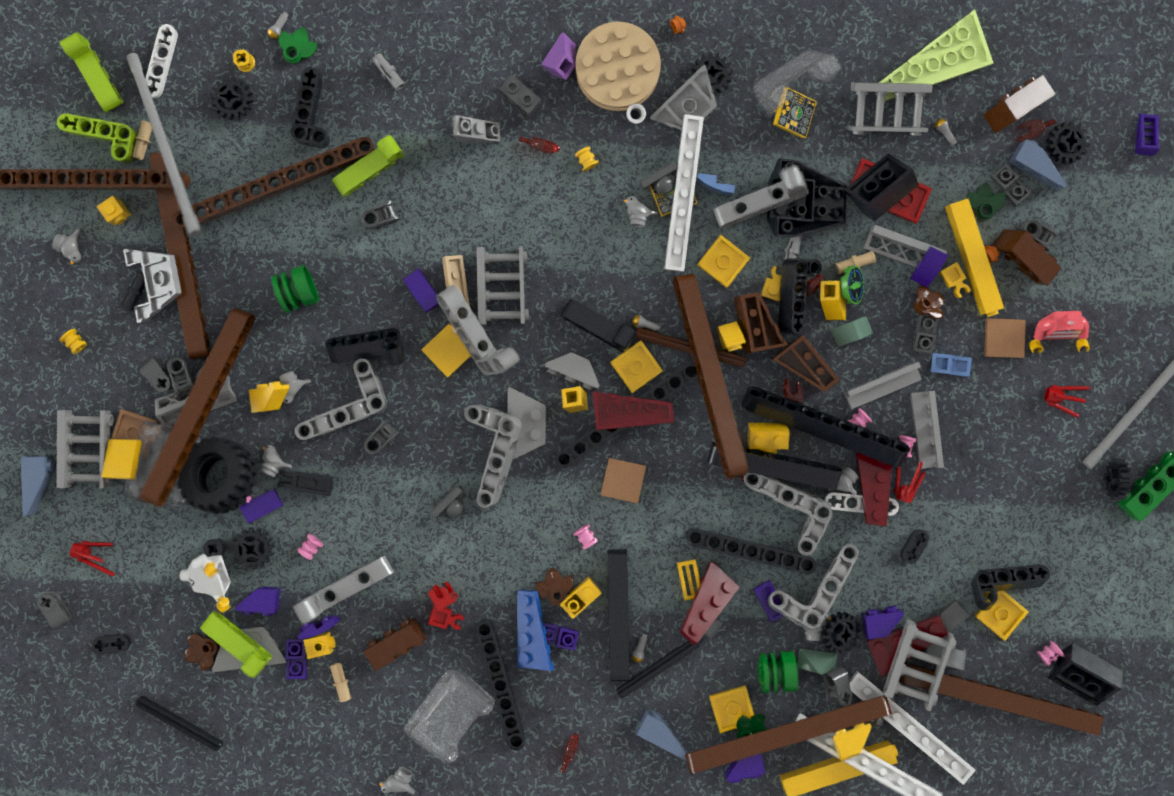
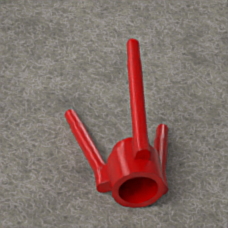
[1044,385,1090,418]
[894,462,926,503]
[70,540,115,576]

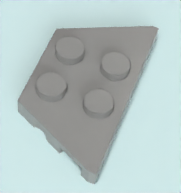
[649,65,717,131]
[507,387,546,460]
[212,626,287,672]

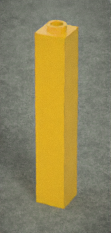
[945,199,1004,317]
[779,740,898,796]

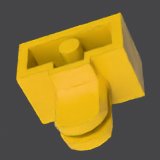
[748,423,789,454]

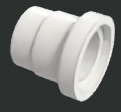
[626,104,646,124]

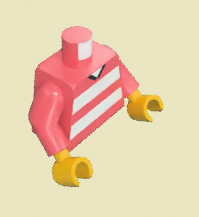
[1028,311,1090,353]

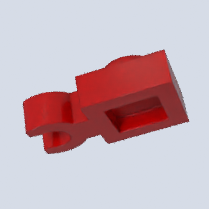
[428,604,464,630]

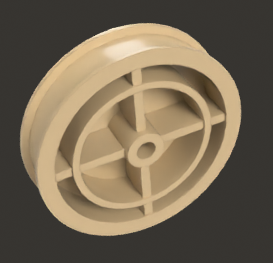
[576,22,661,111]

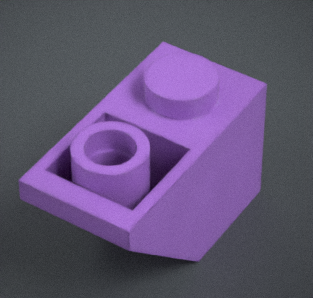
[541,32,576,80]

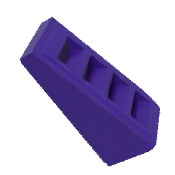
[1135,114,1159,156]

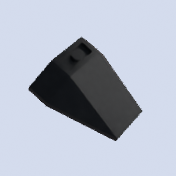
[767,158,847,238]

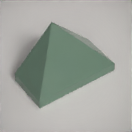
[797,648,837,674]

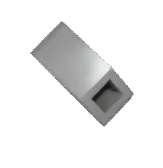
[453,115,500,143]
[545,352,599,391]

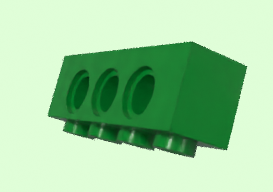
[1118,451,1174,522]

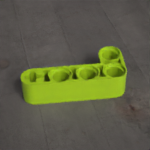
[59,32,124,113]
[57,114,138,164]
[332,135,405,197]
[200,611,272,678]

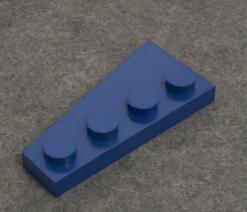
[517,590,554,671]

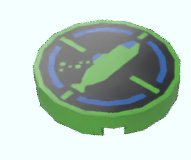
[841,266,864,304]

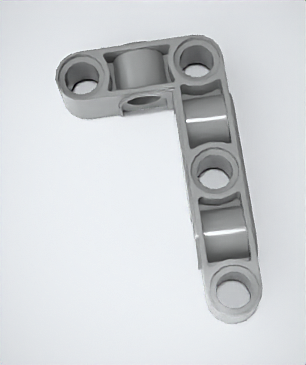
[713,166,809,229]
[436,285,519,375]
[295,359,387,440]
[464,404,522,508]
[744,473,832,556]
[768,544,859,630]
[293,555,394,624]

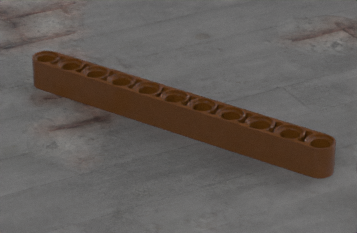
[172,137,375,230]
[149,152,211,359]
[0,169,190,190]
[673,273,748,478]
[140,308,255,507]
[899,662,1104,735]
[685,695,892,774]

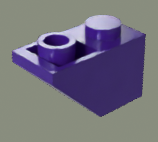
[236,586,280,616]
[861,606,904,639]
[725,754,765,783]

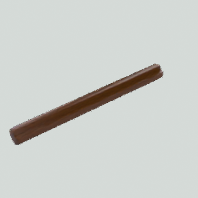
[635,328,746,367]

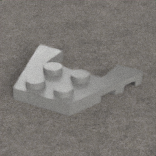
[123,249,182,323]

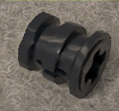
[203,538,226,557]

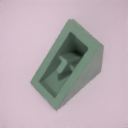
[831,316,873,347]

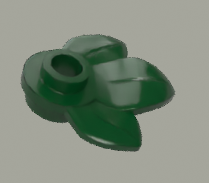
[967,182,1006,221]
[736,714,768,739]

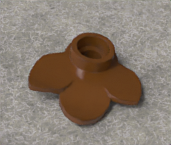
[913,285,945,319]
[535,568,573,606]
[184,634,219,671]

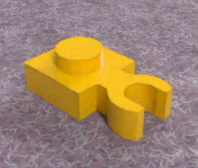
[939,262,971,298]
[761,266,781,302]

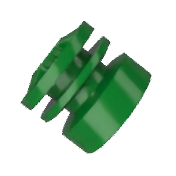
[272,265,319,314]
[757,650,798,694]

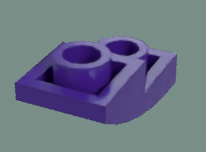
[910,246,948,287]
[403,268,439,313]
[297,615,340,639]
[543,622,579,651]
[285,639,307,679]

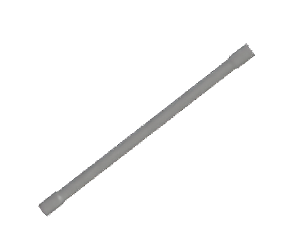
[126,53,201,237]
[1082,360,1174,470]

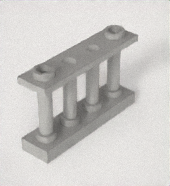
[848,82,933,136]
[476,246,529,326]
[57,410,114,488]
[883,619,956,711]

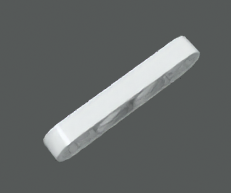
[145,24,178,99]
[824,492,899,516]

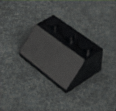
[845,153,919,222]
[1048,643,1123,706]

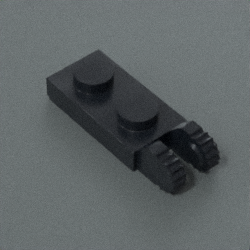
[278,470,334,496]

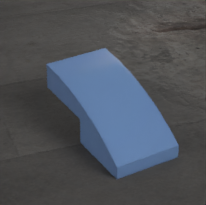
[696,173,735,196]
[931,353,972,377]

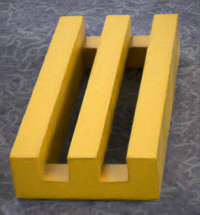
[677,559,701,600]

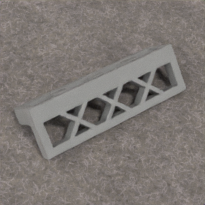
[863,225,947,268]
[843,362,922,409]
[155,376,237,427]
[910,391,944,469]

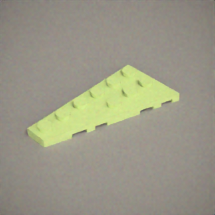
[879,9,993,102]

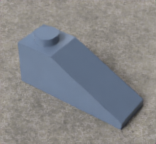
[1009,139,1067,191]
[21,456,55,516]
[636,710,688,761]

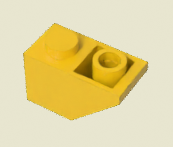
[820,281,846,320]
[716,321,746,352]
[249,382,289,413]
[560,576,602,619]
[832,723,871,762]

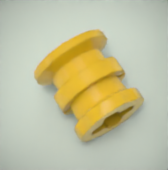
[233,49,255,72]
[575,146,599,172]
[59,328,87,354]

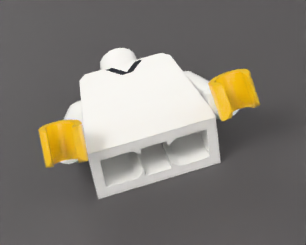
[180,554,231,613]

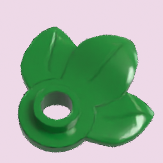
[279,27,317,64]

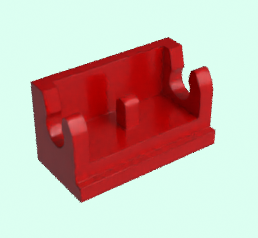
[428,582,459,611]

